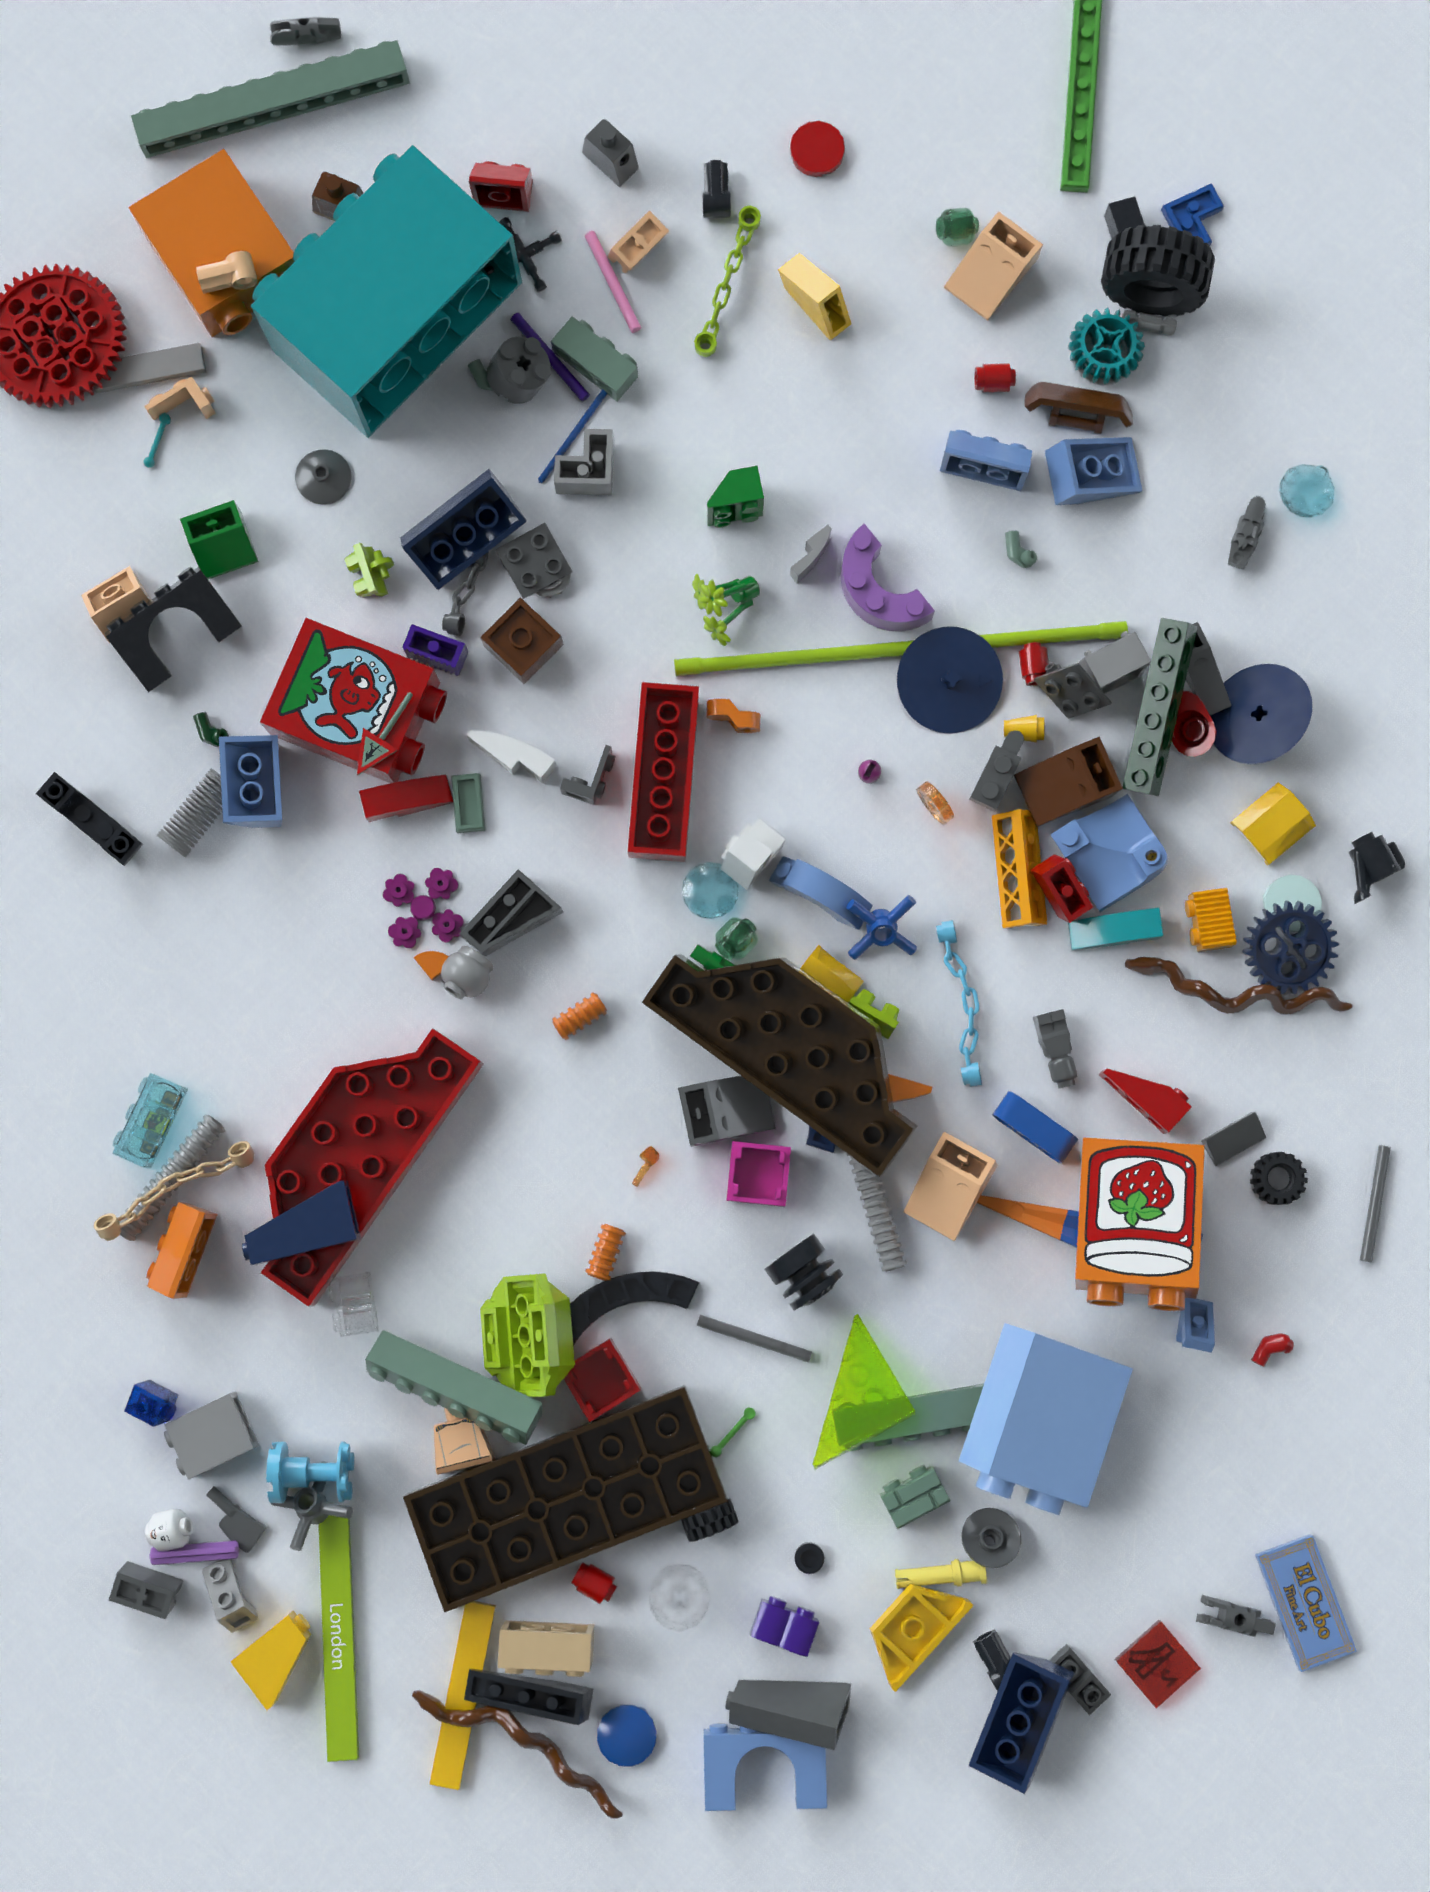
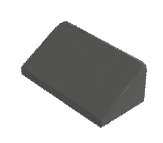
[1201,1112,1266,1166]

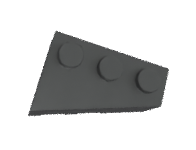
[459,869,563,956]

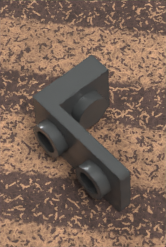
[560,745,616,805]

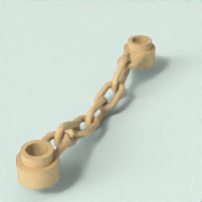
[94,1141,254,1241]

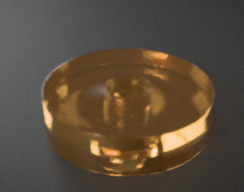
[916,781,954,825]

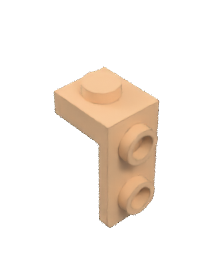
[145,376,216,420]

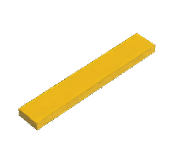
[429,1601,496,1790]

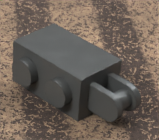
[969,730,1024,812]

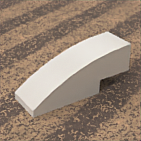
[466,730,557,783]

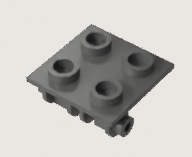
[495,523,573,599]
[1034,662,1112,719]

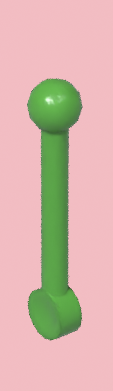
[710,1407,756,1458]

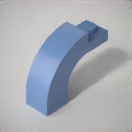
[769,856,873,930]

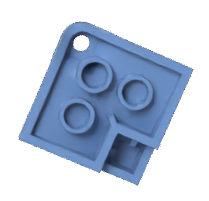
[1050,794,1168,913]

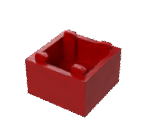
[564,1338,642,1422]

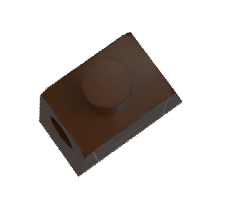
[312,172,364,221]

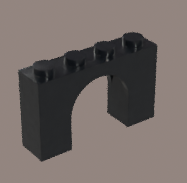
[105,567,242,693]

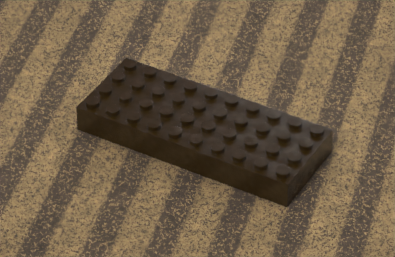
[403,1385,728,1613]

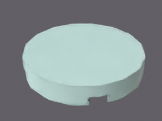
[1263,875,1322,932]

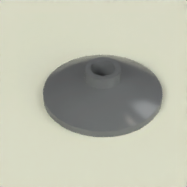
[295,449,352,504]
[961,1508,1021,1568]

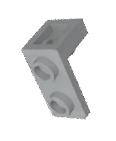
[202,1559,259,1633]

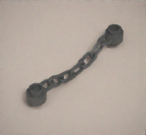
[442,551,489,636]

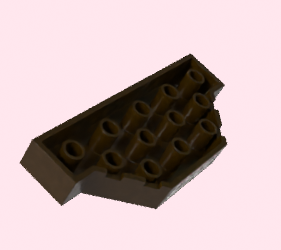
[641,954,918,1177]

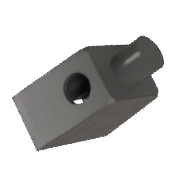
[582,119,639,187]

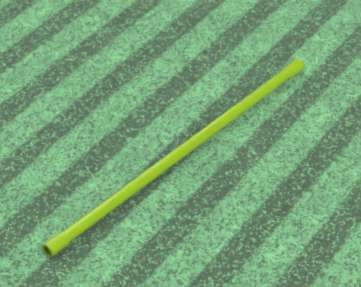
[674,621,1128,676]

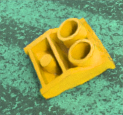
[1230,782,1316,866]
[800,945,864,1002]

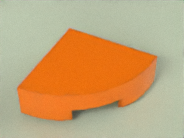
[413,951,449,981]

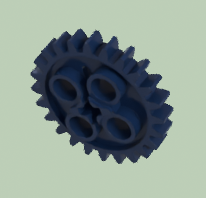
[1242,900,1339,995]

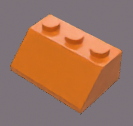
[146,1202,218,1299]

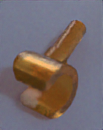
[632,1146,659,1187]

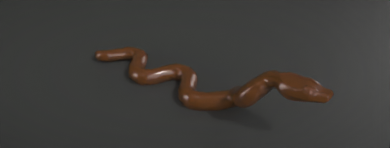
[1125,957,1353,1014]
[412,1690,623,1819]

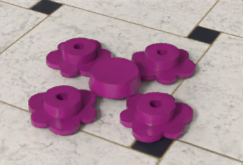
[383,868,464,949]

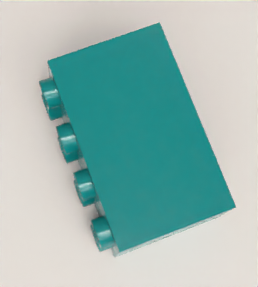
[251,145,522,438]

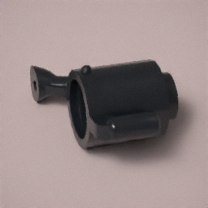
[1348,832,1405,904]

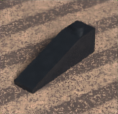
[464,1668,593,1725]

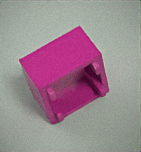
[726,1141,791,1207]

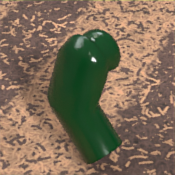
[193,712,229,747]

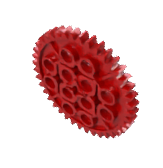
[0,264,127,408]

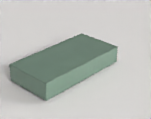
[451,773,486,833]

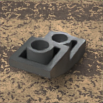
[1049,1644,1111,1715]

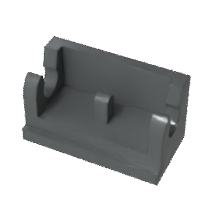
[109,1561,184,1619]

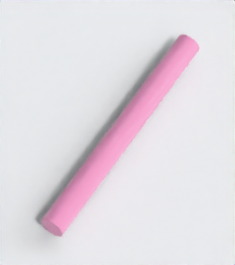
[585,231,641,333]

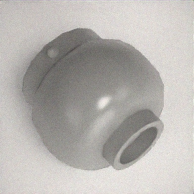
[441,946,493,999]

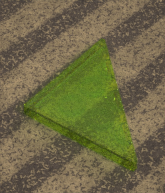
[812,1314,916,1470]

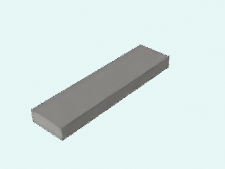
[94,343,206,393]

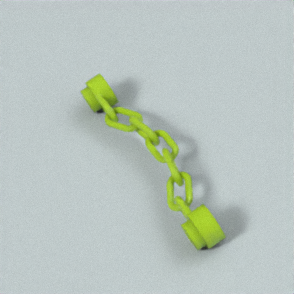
[694,206,761,357]

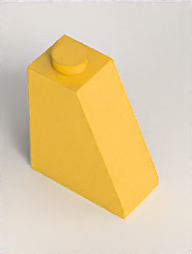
[778,253,852,341]
[231,1610,311,1710]

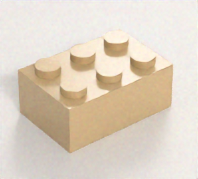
[498,1620,595,1677]

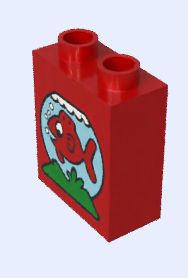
[260,618,447,783]

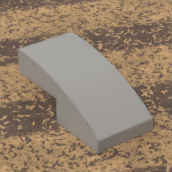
[790,524,832,583]

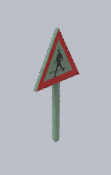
[357,692,413,776]

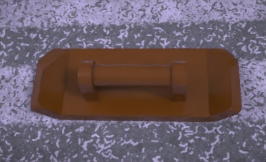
[1025,382,1133,434]

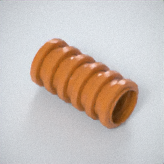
[552,992,607,1040]
[585,1224,626,1281]

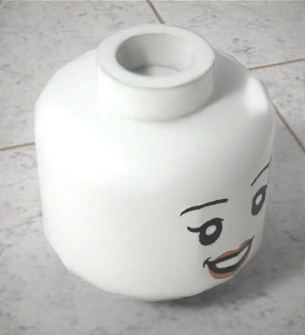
[145,1509,193,1551]

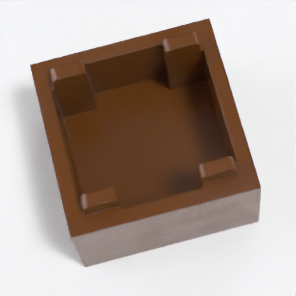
[480,597,564,684]

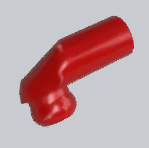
[1251,1333,1294,1367]

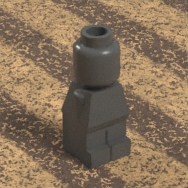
[1033,1009,1077,1088]

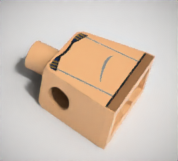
[434,1408,495,1475]

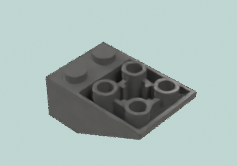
[678,1076,776,1147]

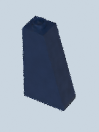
[242,1180,361,1265]

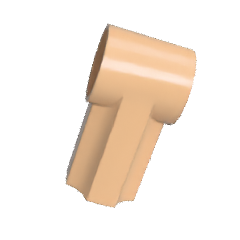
[196,251,258,294]

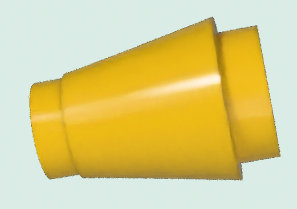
[1004,715,1045,743]

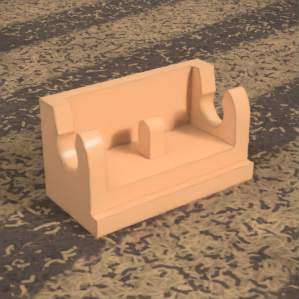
[608,210,669,273]

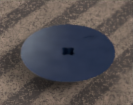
[897,626,1003,733]
[1211,664,1312,764]

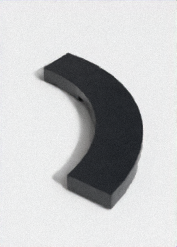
[570,1271,699,1347]

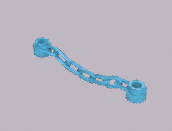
[936,920,982,1087]

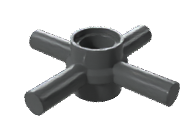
[271,1461,353,1551]

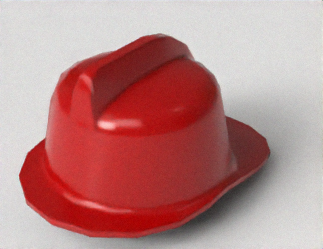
[1172,691,1216,757]

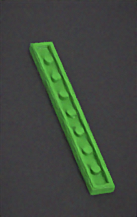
[1060,0,1102,193]

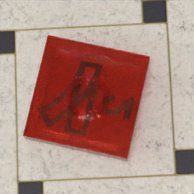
[1114,1620,1201,1708]

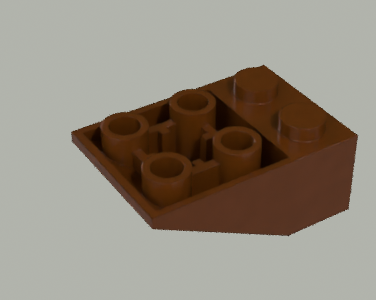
[1014,737,1123,827]

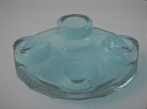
[1279,464,1334,518]
[682,862,739,919]

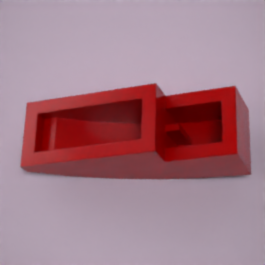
[359,775,454,822]

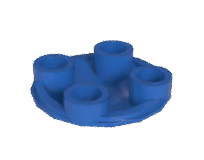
[597,1705,657,1767]

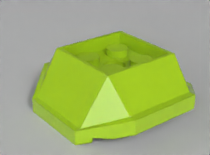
[480,1273,575,1397]

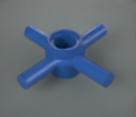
[846,895,917,960]

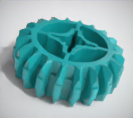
[1068,308,1145,385]

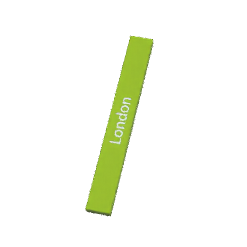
[318,1515,359,1762]

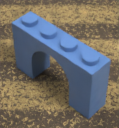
[704,1724,827,1811]

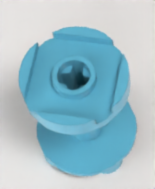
[266,1441,355,1503]

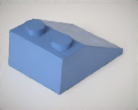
[1045,437,1143,505]

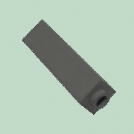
[725,1680,851,1750]

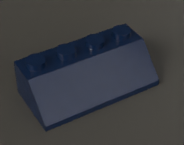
[400,469,527,590]
[968,1652,1075,1794]

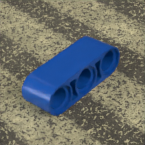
[992,1091,1078,1164]

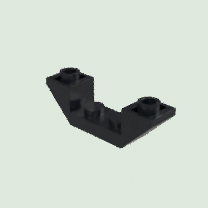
[36,772,143,866]

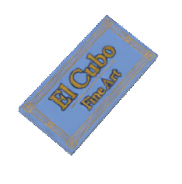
[1255,1534,1357,1672]

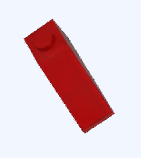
[1098,1068,1192,1134]

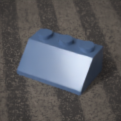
[940,430,1032,491]
[219,735,282,828]

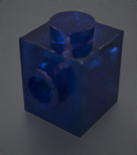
[124,1379,179,1427]

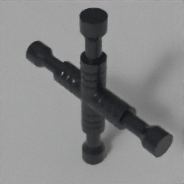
[485,217,562,292]

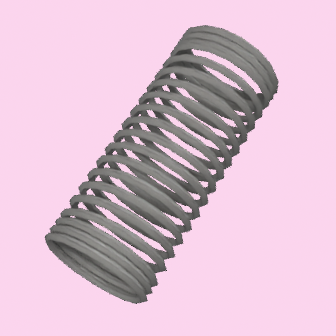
[157,768,222,857]

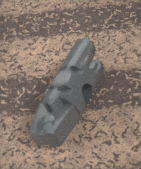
[270,17,341,46]
[1228,496,1266,569]
[1196,1595,1276,1637]

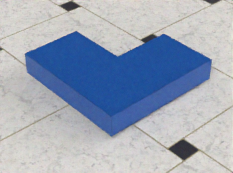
[1161,183,1224,246]

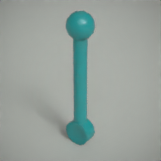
[143,413,171,468]

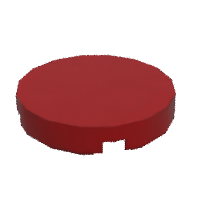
[790,121,845,177]

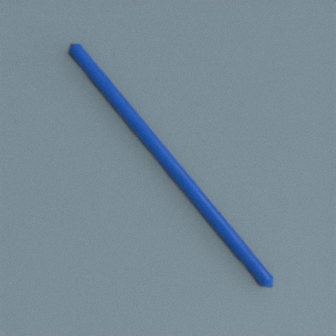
[538,389,607,483]

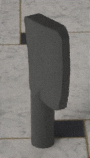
[206,1486,266,1552]

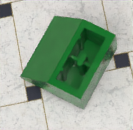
[707,465,764,528]
[180,500,259,580]

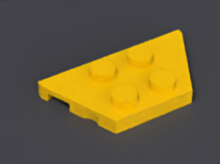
[869,1584,974,1692]

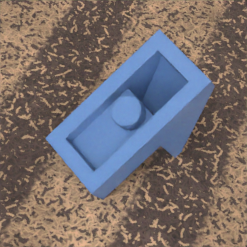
[1176,1298,1215,1353]

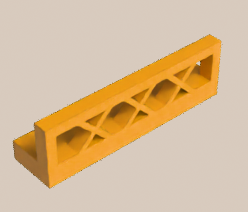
[992,809,1047,929]

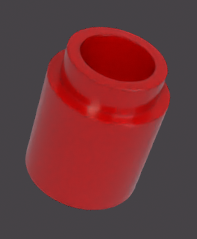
[974,363,1016,393]
[1019,642,1049,686]
[571,1562,617,1604]

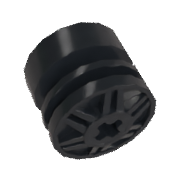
[764,1233,843,1311]

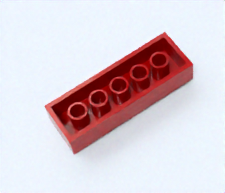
[627,682,699,862]

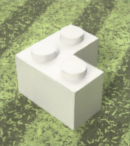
[720,819,786,890]

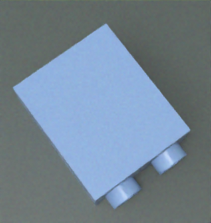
[959,1323,1133,1515]

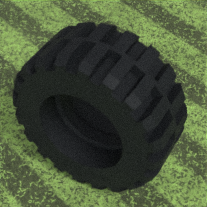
[1101,225,1215,317]

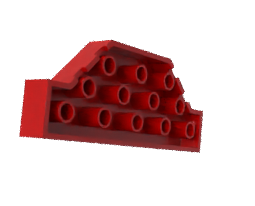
[261,1028,484,1307]

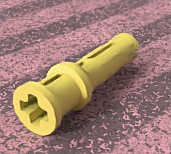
[895,1559,987,1589]

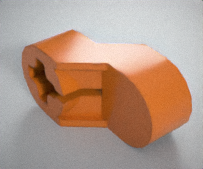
[706,699,761,733]

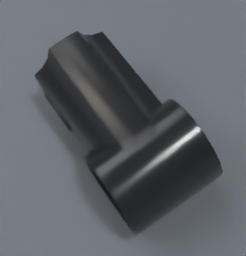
[702,160,731,218]
[973,1629,1011,1692]

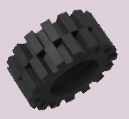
[1250,1152,1308,1205]
[681,1498,739,1542]

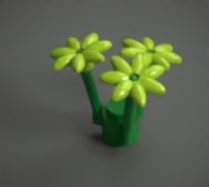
[692,574,760,646]

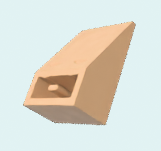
[944,211,1043,321]
[903,1132,998,1242]

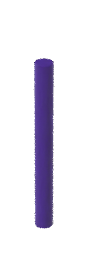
[510,312,590,402]

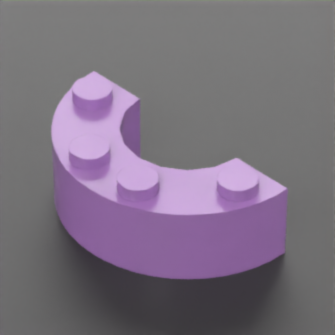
[841,523,935,631]

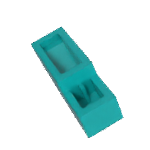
[1068,907,1164,950]

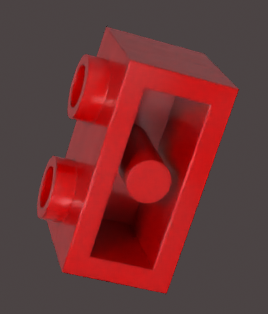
[1031,854,1093,923]

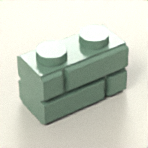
[879,1465,950,1529]

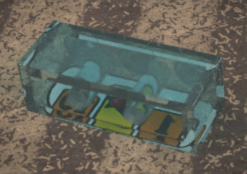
[112,1073,188,1169]

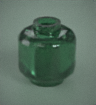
[936,207,979,246]
[715,917,758,960]

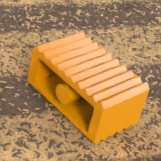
[1185,888,1237,952]

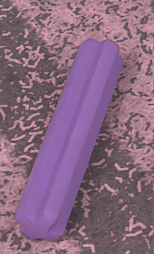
[149,1541,239,1565]

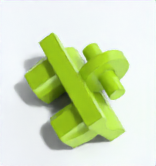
[344,542,394,597]
[849,989,899,1039]

